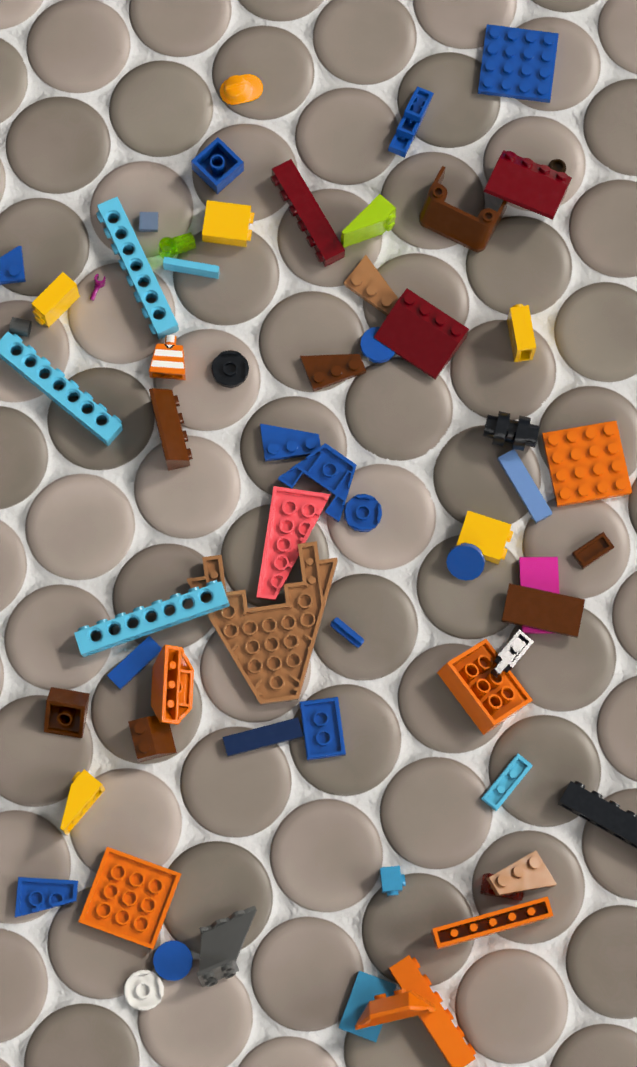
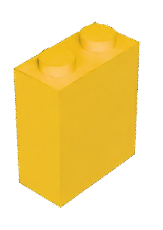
[202,200,254,247]
[31,272,80,328]
[507,304,536,362]
[456,511,513,564]

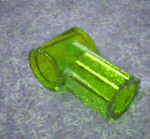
[159,232,196,259]

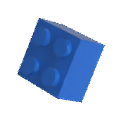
[191,137,244,194]

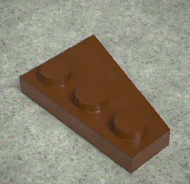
[300,354,366,392]

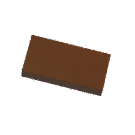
[572,532,614,569]

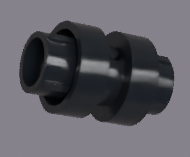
[483,411,540,451]

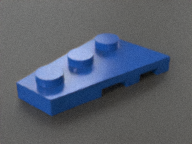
[260,424,321,462]
[15,877,79,918]

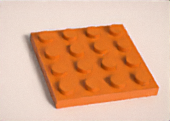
[542,421,632,507]
[78,847,182,950]

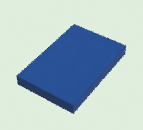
[299,697,346,760]

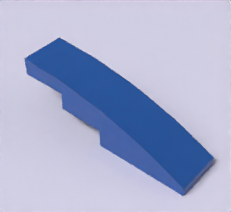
[388,86,434,158]

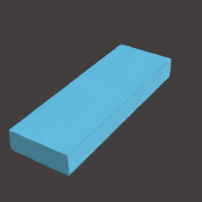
[163,257,220,279]
[481,753,533,811]

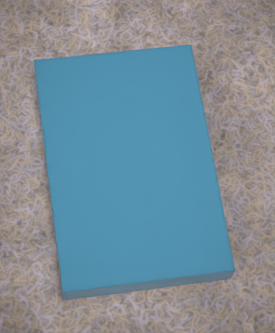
[339,971,397,1043]

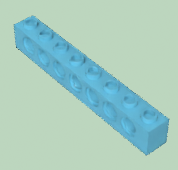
[96,197,179,340]
[0,332,123,446]
[74,580,230,657]

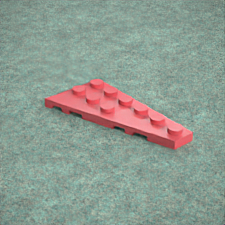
[256,486,330,601]

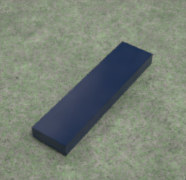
[223,717,303,757]

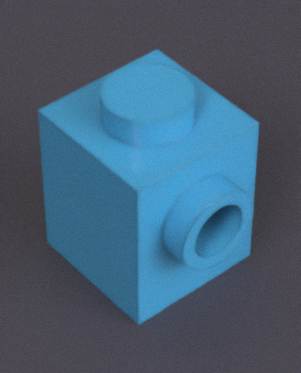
[379,866,406,896]

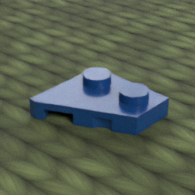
[0,246,26,285]

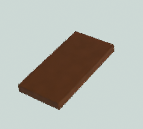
[501,583,585,638]

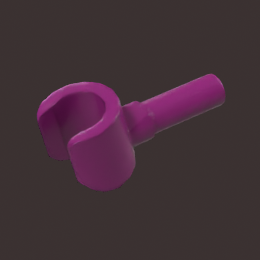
[90,274,106,301]

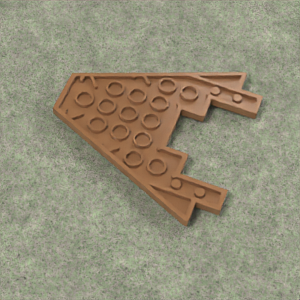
[187,541,338,705]

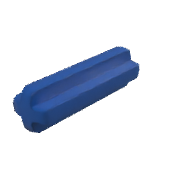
[330,617,364,648]

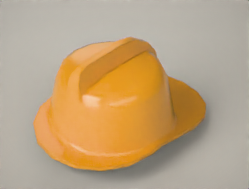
[220,74,263,105]

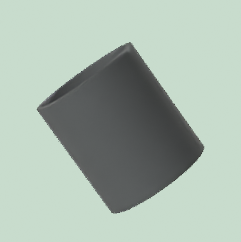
[9,317,32,337]

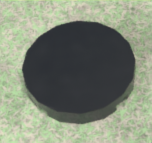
[211,350,249,388]

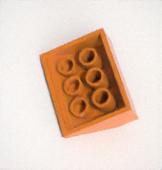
[437,639,533,735]

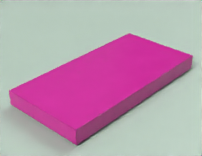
[519,557,559,634]

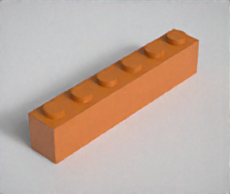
[431,896,553,950]
[388,955,476,1067]

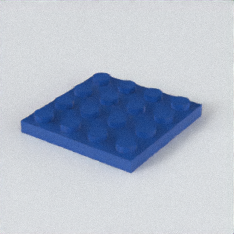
[478,24,559,103]

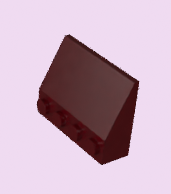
[484,150,572,220]
[374,288,469,380]

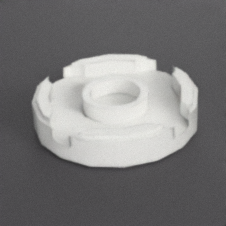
[124,970,164,1011]

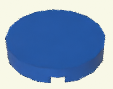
[360,326,395,363]
[344,494,382,532]
[446,543,485,581]
[153,940,193,981]

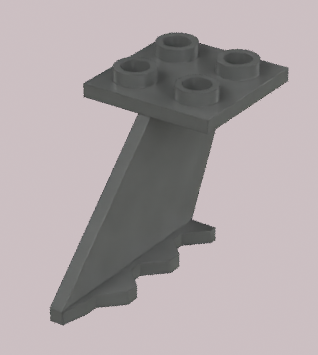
[196,906,257,987]

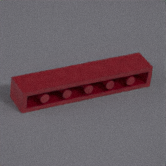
[270,159,345,267]

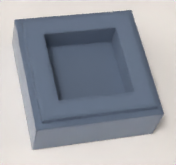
[139,212,159,232]

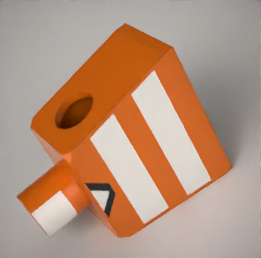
[149,335,186,380]

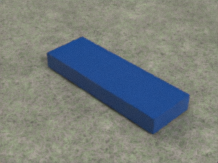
[107,636,162,690]

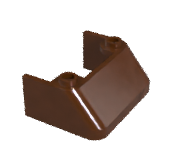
[419,166,508,252]

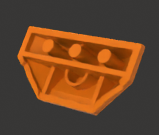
[151,644,194,725]
[355,988,436,1030]

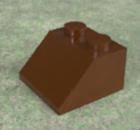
[44,687,90,738]
[128,716,177,763]

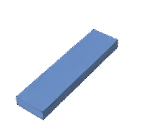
[497,449,552,524]

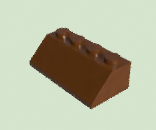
[149,388,193,471]

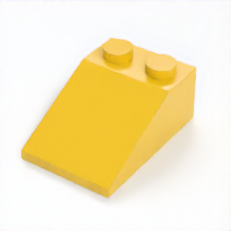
[60,769,105,835]

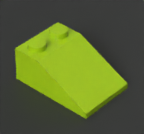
[341,194,396,247]

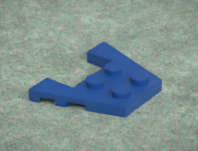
[278,443,357,522]

